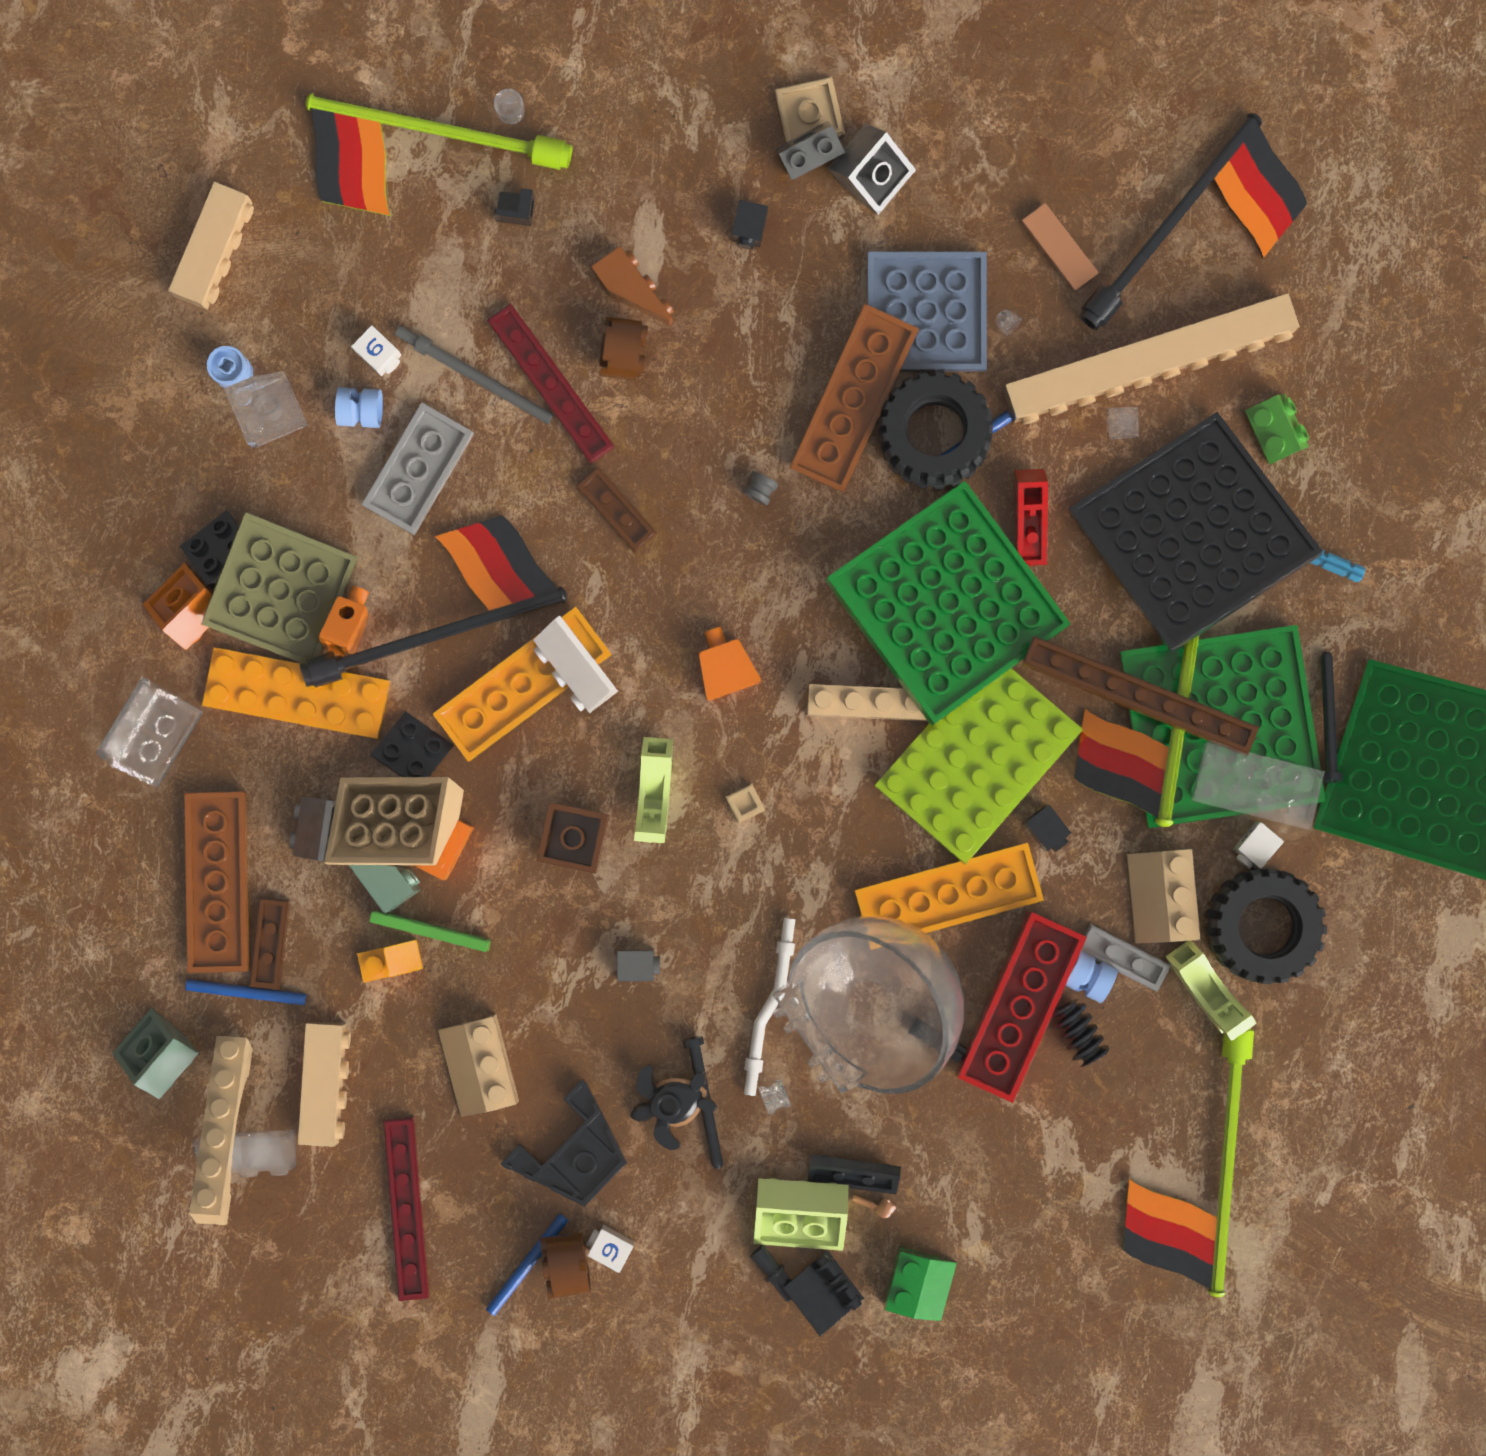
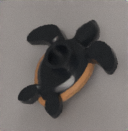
[630,1064,717,1150]

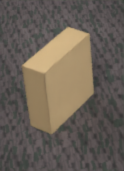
[726,784,765,823]

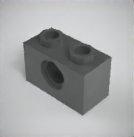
[775,121,845,180]

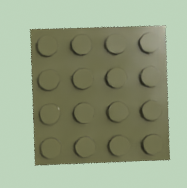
[200,512,358,663]

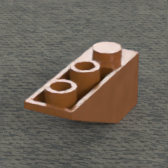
[591,246,674,326]

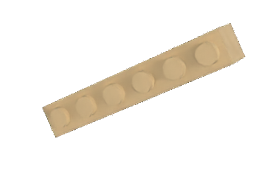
[189,1036,253,1225]

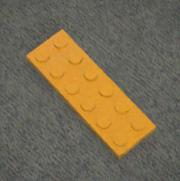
[433,607,612,762]
[202,647,390,739]
[854,843,1044,948]

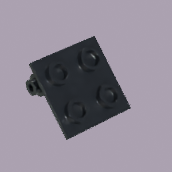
[180,510,238,587]
[371,711,454,777]
[783,1250,864,1337]

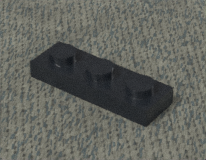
[807,1154,901,1195]

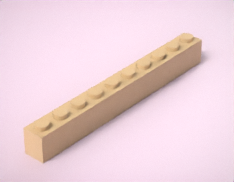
[1003,293,1300,425]

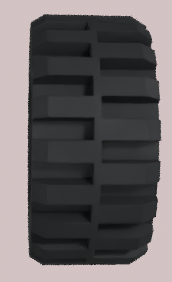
[878,370,993,490]
[1205,869,1327,984]

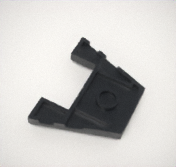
[501,1079,627,1207]

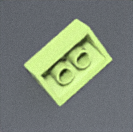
[753,1178,849,1251]

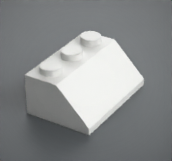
[533,615,618,713]

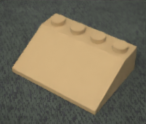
[324,777,464,865]

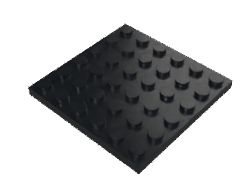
[1069,412,1323,653]

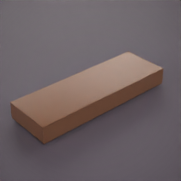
[1021,203,1099,293]

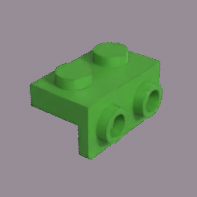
[1245,394,1309,464]

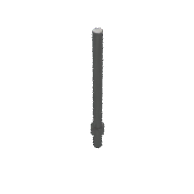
[395,325,554,425]

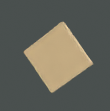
[774,77,845,142]

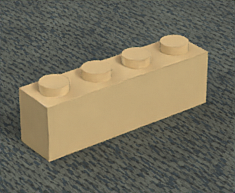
[168,182,254,310]
[807,684,927,721]
[298,1021,351,1147]

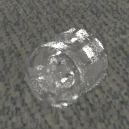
[494,89,525,124]
[758,1078,792,1115]

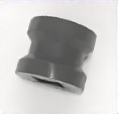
[742,471,778,506]

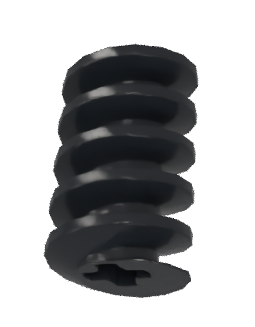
[1051,999,1110,1067]

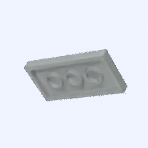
[362,403,474,536]

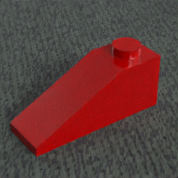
[1014,469,1048,566]

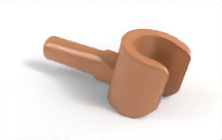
[852,1194,896,1218]

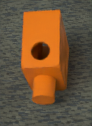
[319,586,369,657]
[699,627,761,701]

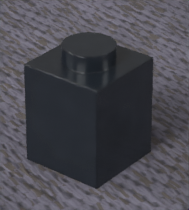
[732,200,768,249]
[1023,804,1071,852]

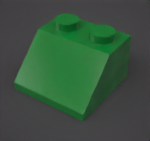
[883,1246,957,1321]

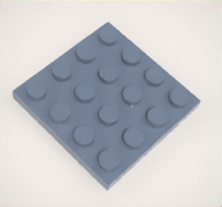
[867,252,987,372]

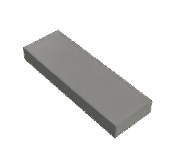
[1081,924,1171,992]

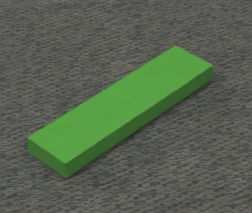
[369,910,491,952]

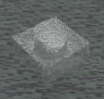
[1107,407,1139,439]

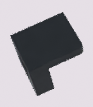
[494,188,535,226]

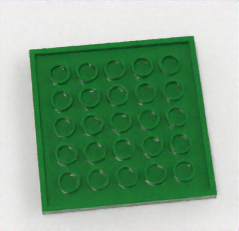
[824,481,1071,726]
[1119,625,1326,829]
[1313,659,1486,881]

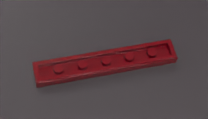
[487,303,615,465]
[383,1117,430,1301]

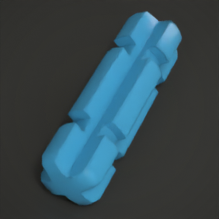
[1310,550,1365,582]

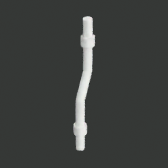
[744,918,795,1096]

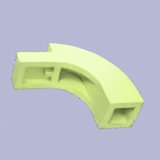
[634,737,673,843]
[1166,940,1256,1041]

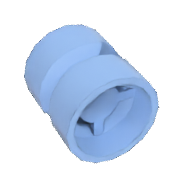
[207,346,253,391]
[335,387,383,428]
[1066,951,1118,1003]

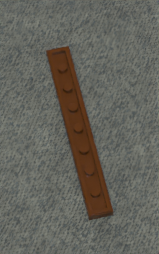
[1022,636,1259,756]

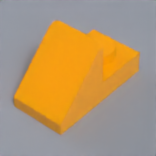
[357,940,423,983]

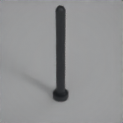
[1320,652,1343,783]
[682,1036,723,1169]

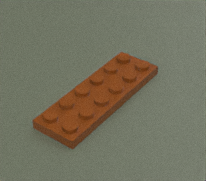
[790,304,919,493]
[184,792,250,973]

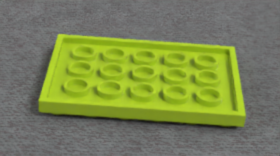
[875,668,1083,865]

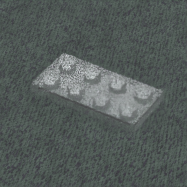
[1192,742,1325,830]

